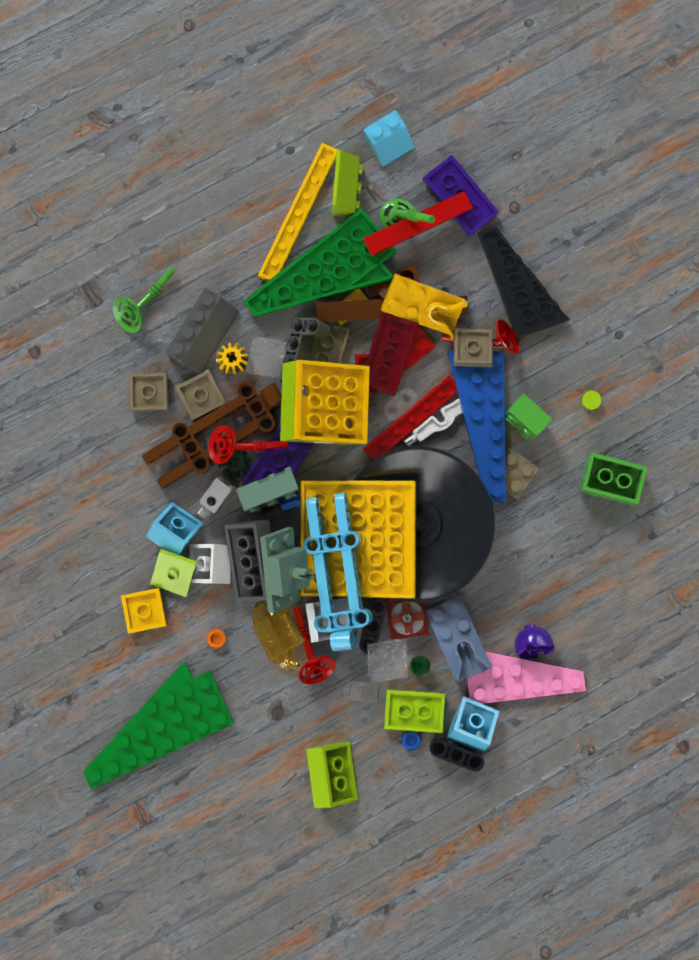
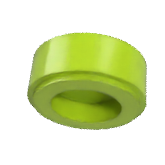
[581,391,601,410]

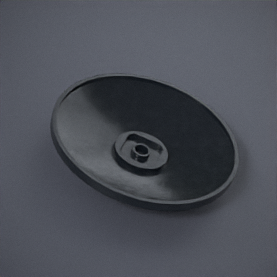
[353,446,495,602]

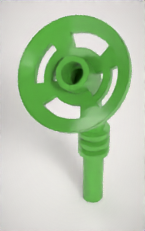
[379,198,435,229]
[113,267,176,333]

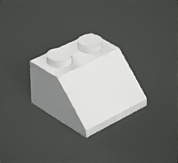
[189,544,231,584]

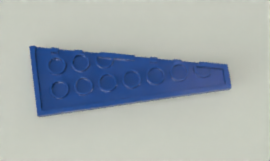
[447,350,506,503]

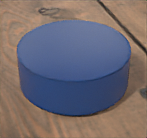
[401,731,421,750]

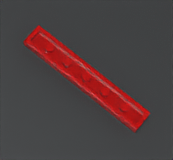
[363,191,473,257]
[363,375,458,461]

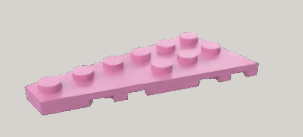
[467,652,586,704]

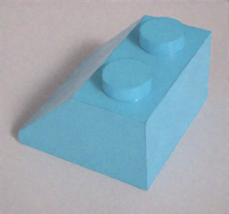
[363,110,415,167]
[146,502,203,555]
[447,697,499,753]

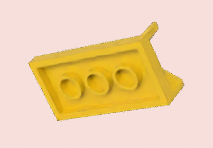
[381,274,468,339]

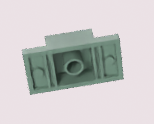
[260,527,313,613]

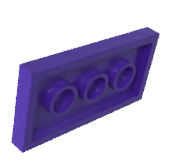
[422,155,499,237]
[242,425,315,485]

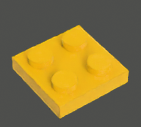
[121,588,167,634]

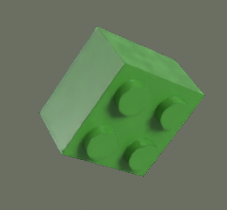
[505,393,552,441]

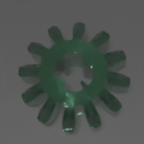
[218,451,251,479]

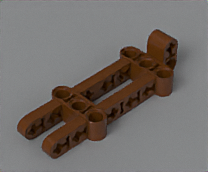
[142,382,282,489]

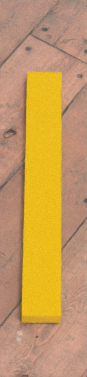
[258,143,337,281]

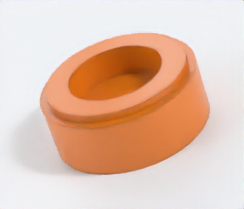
[207,629,227,649]

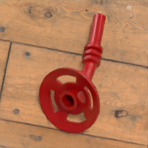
[441,319,519,354]
[208,425,288,464]
[293,605,336,685]

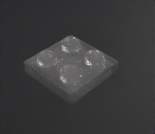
[246,336,287,380]
[367,638,408,683]

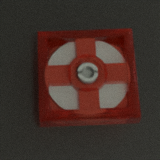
[386,600,430,640]

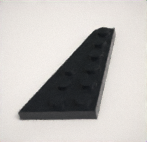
[478,227,570,339]

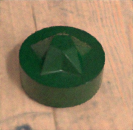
[410,656,430,676]

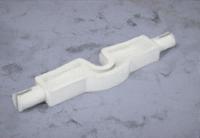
[404,398,462,447]

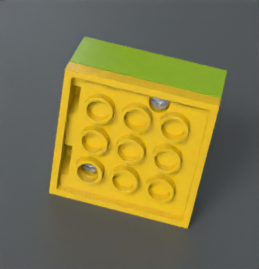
[280,360,370,445]

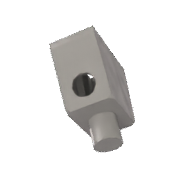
[198,476,238,520]

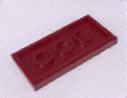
[365,312,419,397]

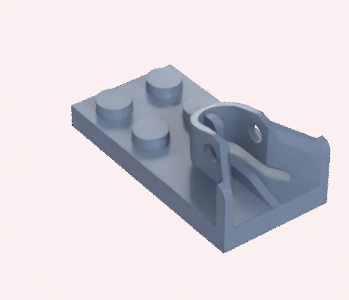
[425,596,492,683]

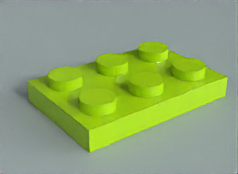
[384,689,445,733]

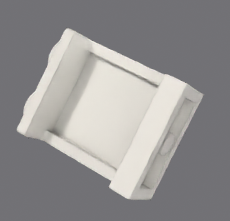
[306,597,361,643]

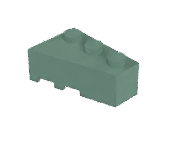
[236,466,299,514]

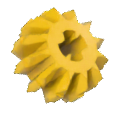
[216,342,249,375]

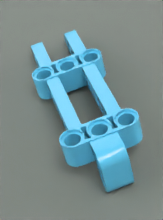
[303,493,373,651]

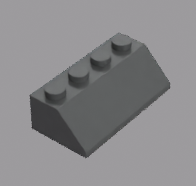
[165,288,239,375]
[224,519,271,601]

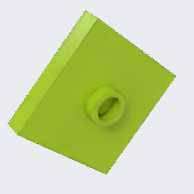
[150,549,197,597]

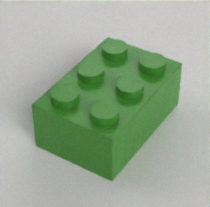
[578,452,648,506]

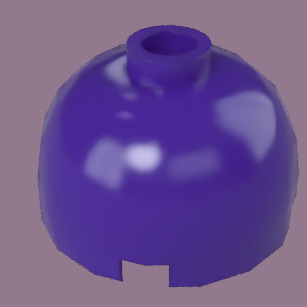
[514,624,555,659]

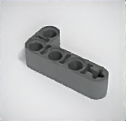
[278,318,330,389]

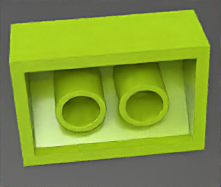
[332,149,363,217]
[306,741,358,808]

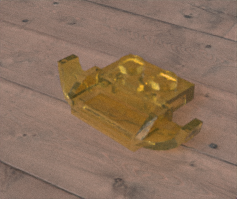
[252,601,305,670]

